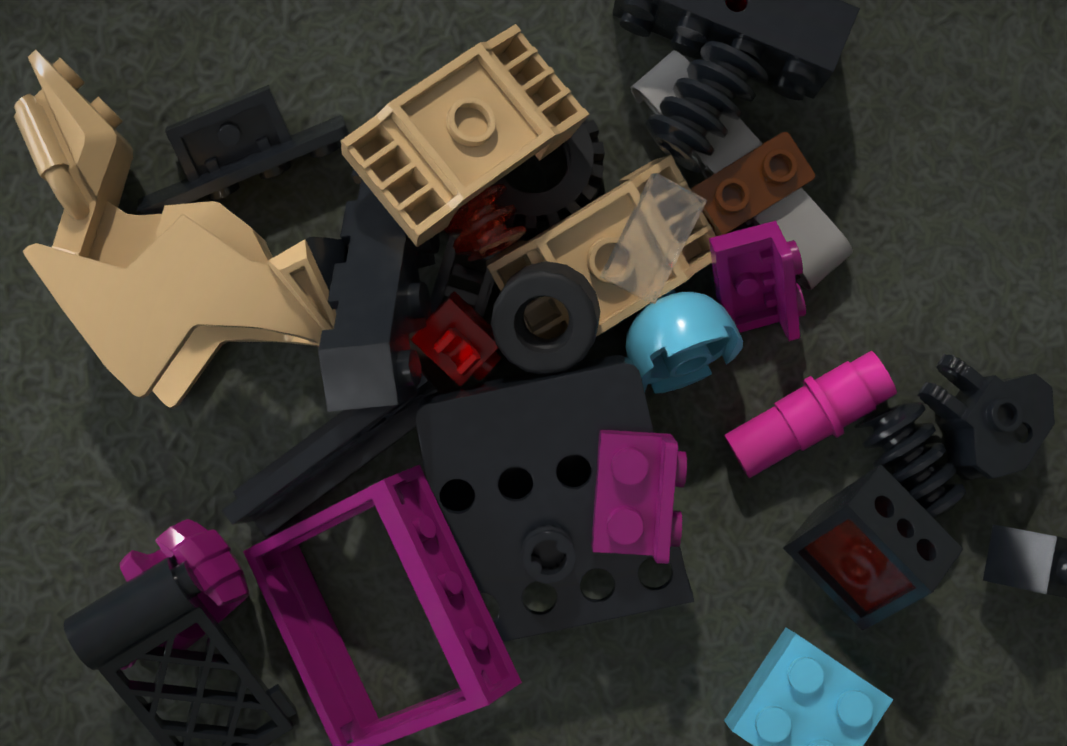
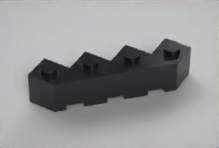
[318,168,440,412]

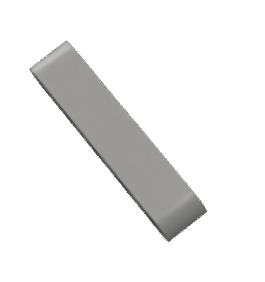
[630,50,853,290]

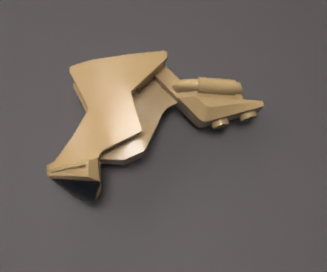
[14,50,348,408]

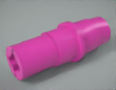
[724,351,897,478]

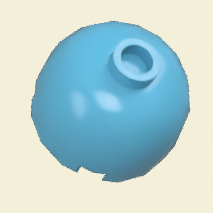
[626,289,743,393]

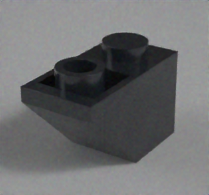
[983,525,1067,598]

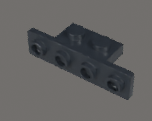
[136,85,349,215]

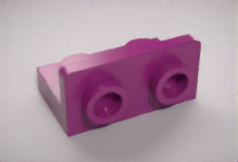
[591,430,687,564]

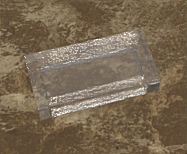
[600,173,707,304]

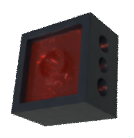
[783,464,963,631]

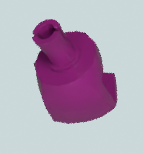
[120,519,249,670]

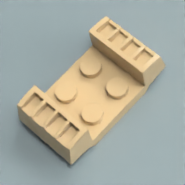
[341,24,590,247]
[486,155,716,339]

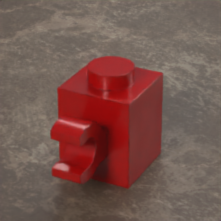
[410,291,502,387]

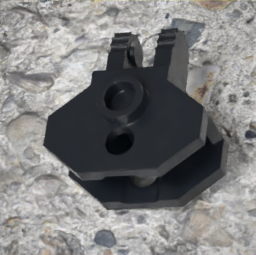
[917,353,1055,480]

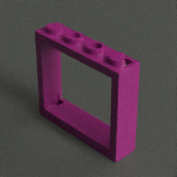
[243,464,522,746]

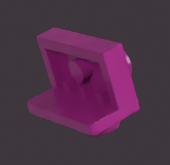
[709,221,806,341]

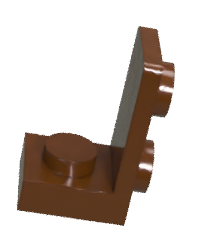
[691,132,815,236]

